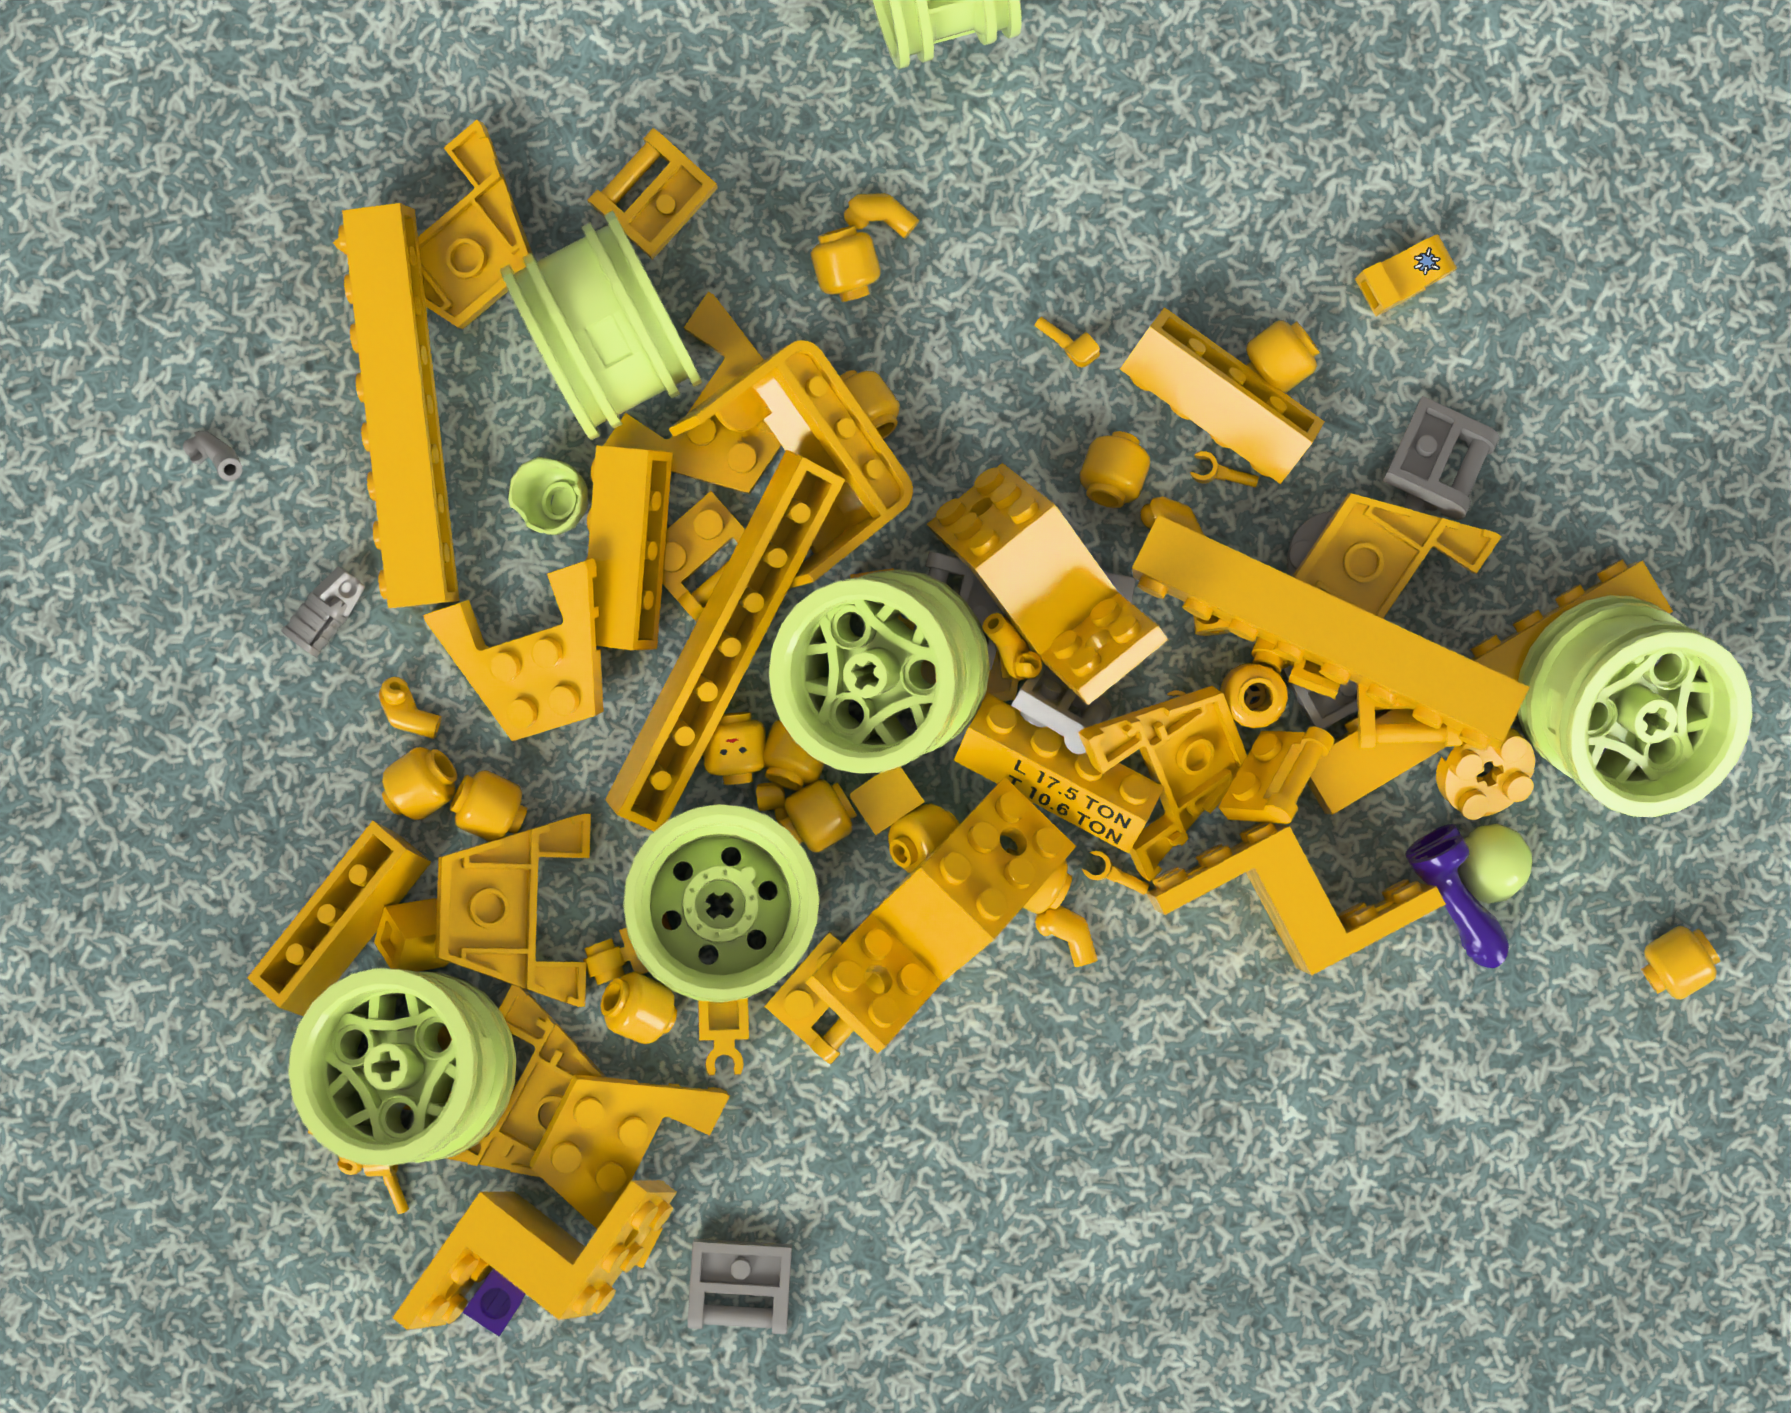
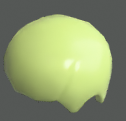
[508,457,588,535]
[1458,824,1532,904]

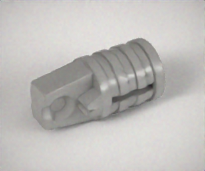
[281,566,365,658]

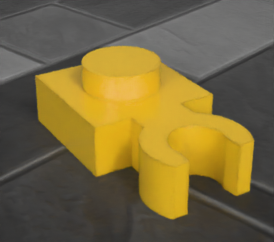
[698,998,749,1076]

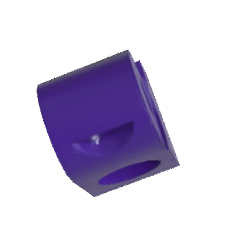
[462,1269,526,1336]

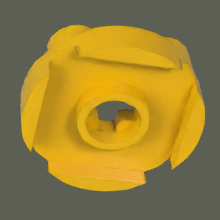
[1436,728,1535,820]

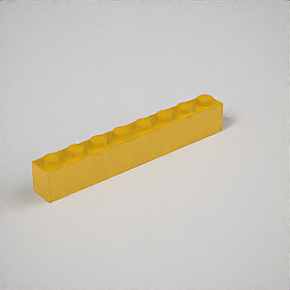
[338,203,460,608]
[605,449,846,832]
[1132,514,1530,751]
[1307,559,1673,815]

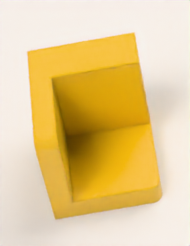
[850,766,925,835]
[374,898,449,972]

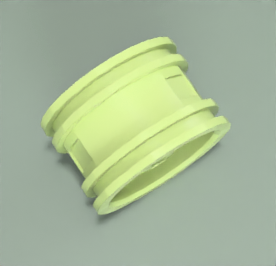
[500,211,703,440]
[769,569,990,774]
[1517,595,1752,817]
[288,968,517,1166]

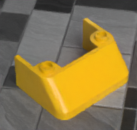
[668,340,913,589]

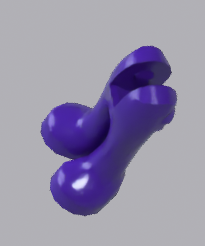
[1405,824,1509,968]

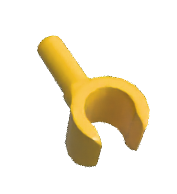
[1034,316,1100,368]
[1190,451,1259,488]
[756,782,788,826]
[1082,851,1150,895]
[363,1165,409,1214]

